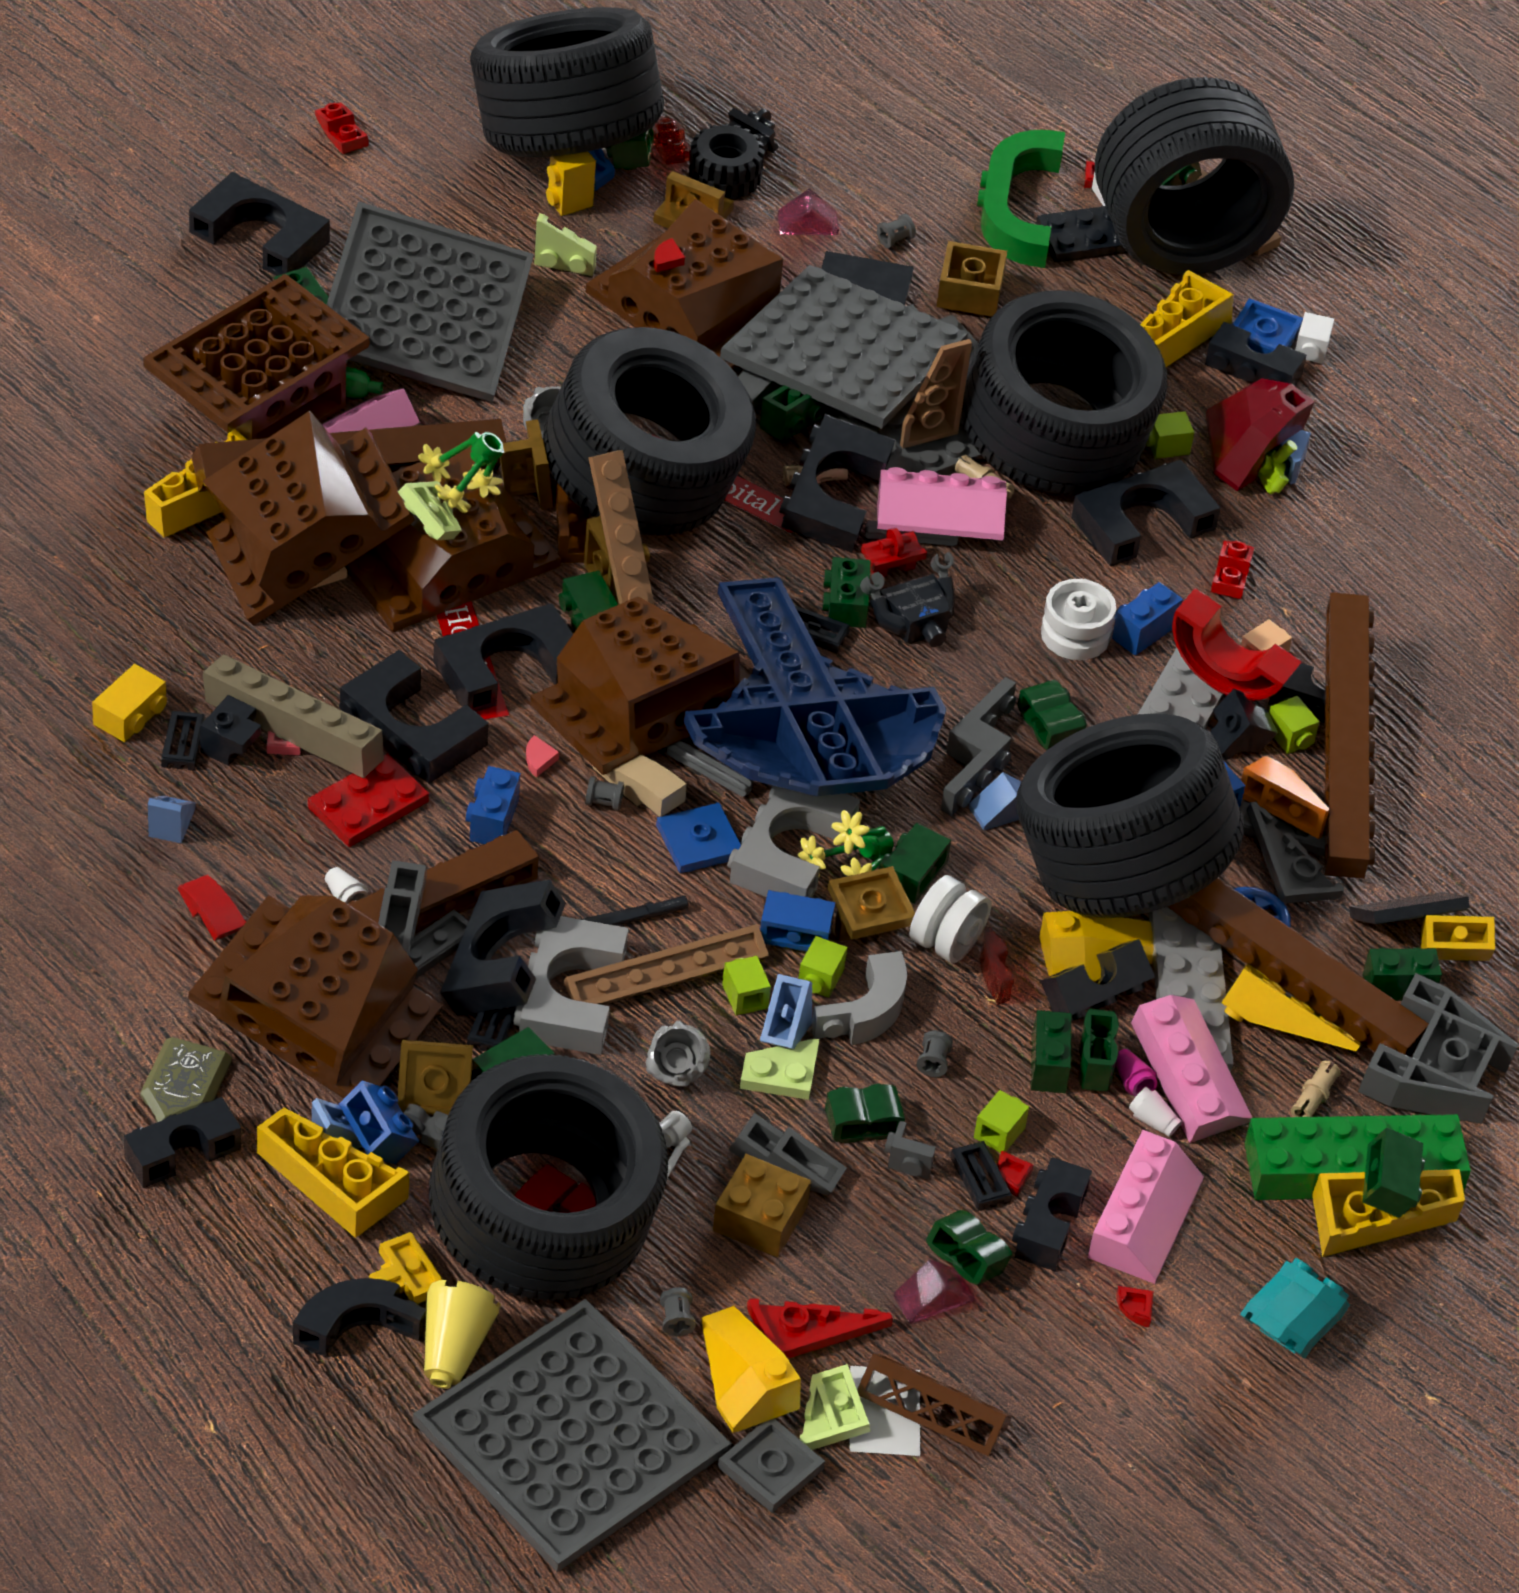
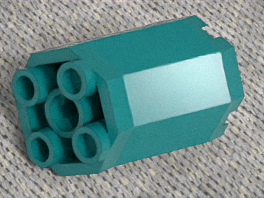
[1240,1258,1350,1359]

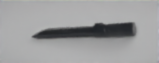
[580,895,688,926]

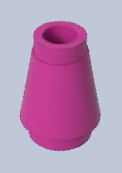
[1116,1049,1157,1097]

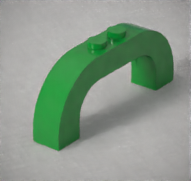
[977,130,1065,268]

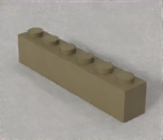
[203,654,384,778]

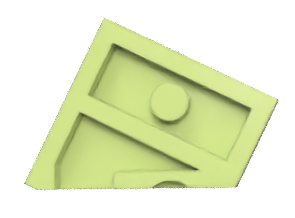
[534,213,597,276]

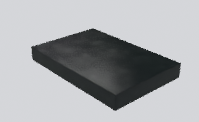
[821,251,914,305]
[1349,892,1470,924]

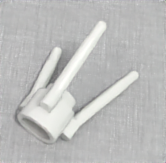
[659,1111,692,1179]

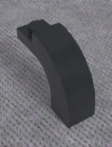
[293,1278,426,1358]

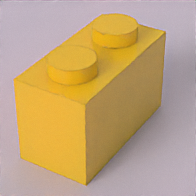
[546,152,596,216]
[92,663,167,743]
[1421,915,1495,961]

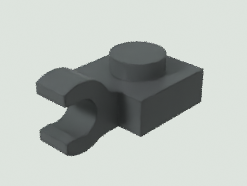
[404,1104,448,1150]

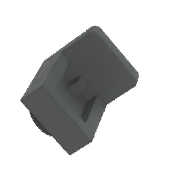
[884,1121,936,1179]

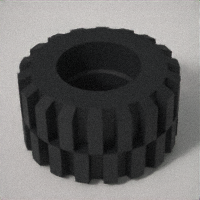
[689,124,765,199]

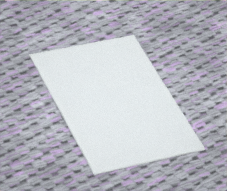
[850,1366,920,1456]

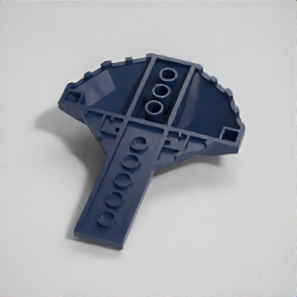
[684,577,946,797]

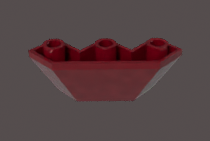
[1206,378,1315,491]

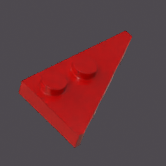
[747,1298,893,1359]

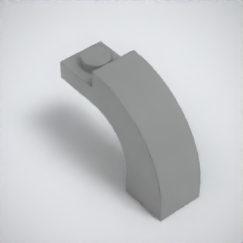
[811,951,907,1045]

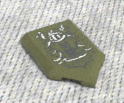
[140,1037,232,1123]

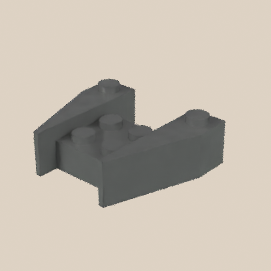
[1358,973,1519,1124]

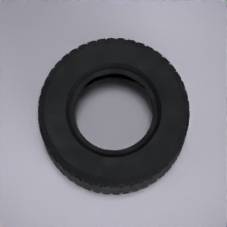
[470,7,664,157]
[1095,77,1294,274]
[961,290,1167,495]
[543,327,756,536]
[1016,713,1244,918]
[429,1054,668,1301]

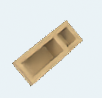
[593,755,687,817]

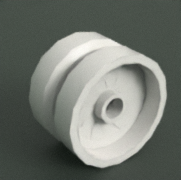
[1041,579,1116,660]
[909,875,992,963]

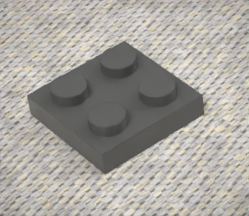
[718,1418,825,1513]

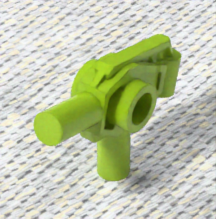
[1257,440,1297,495]

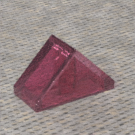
[777,188,839,235]
[894,1259,975,1324]

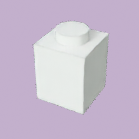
[1295,312,1334,364]

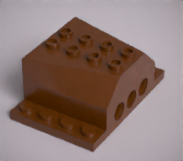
[586,199,783,372]
[143,274,370,440]
[202,411,415,626]
[345,446,561,632]
[530,597,750,775]
[188,895,443,1098]

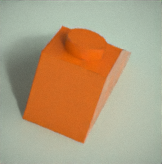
[1241,756,1329,839]

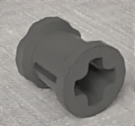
[877,214,916,248]
[585,776,625,811]
[917,1030,953,1077]
[660,1287,696,1337]

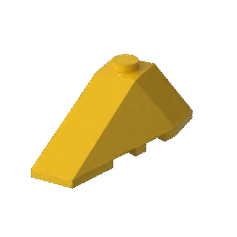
[701,1306,801,1433]

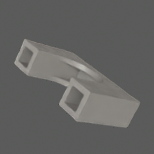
[727,786,860,898]
[514,916,629,1055]

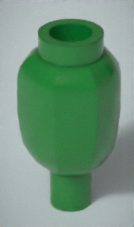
[346,367,383,399]

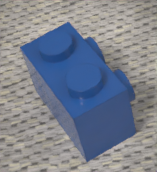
[1112,582,1183,656]
[465,766,521,844]
[760,890,835,951]
[339,1080,419,1165]

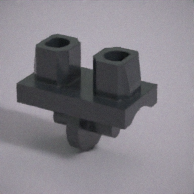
[728,107,778,153]

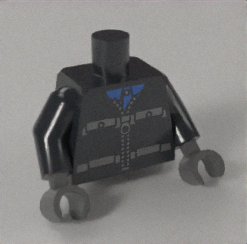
[860,552,955,647]

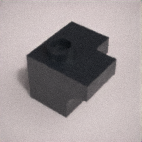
[1210,689,1278,759]
[200,695,261,766]

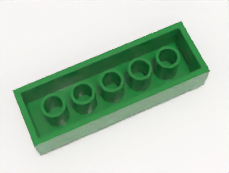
[1244,1114,1471,1200]

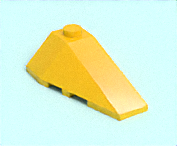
[1039,911,1154,983]
[1221,963,1361,1051]

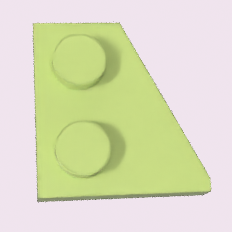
[398,481,462,541]
[740,1039,819,1100]
[800,1364,871,1450]

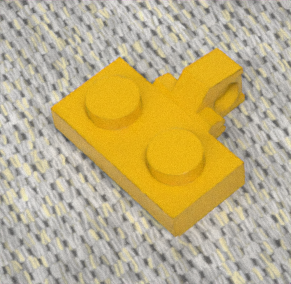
[369,1232,447,1304]

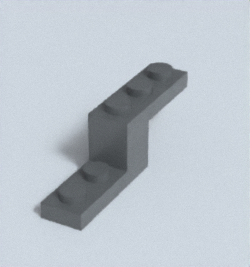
[941,677,1016,816]

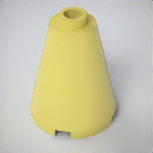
[424,1280,501,1389]

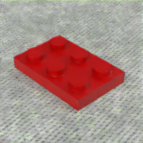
[308,753,429,847]

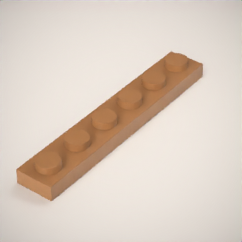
[588,450,654,604]
[564,924,769,1005]

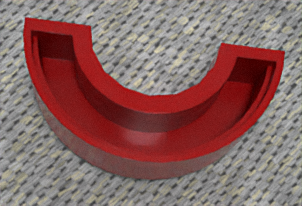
[1172,588,1302,700]

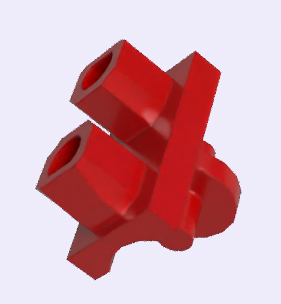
[861,527,927,577]

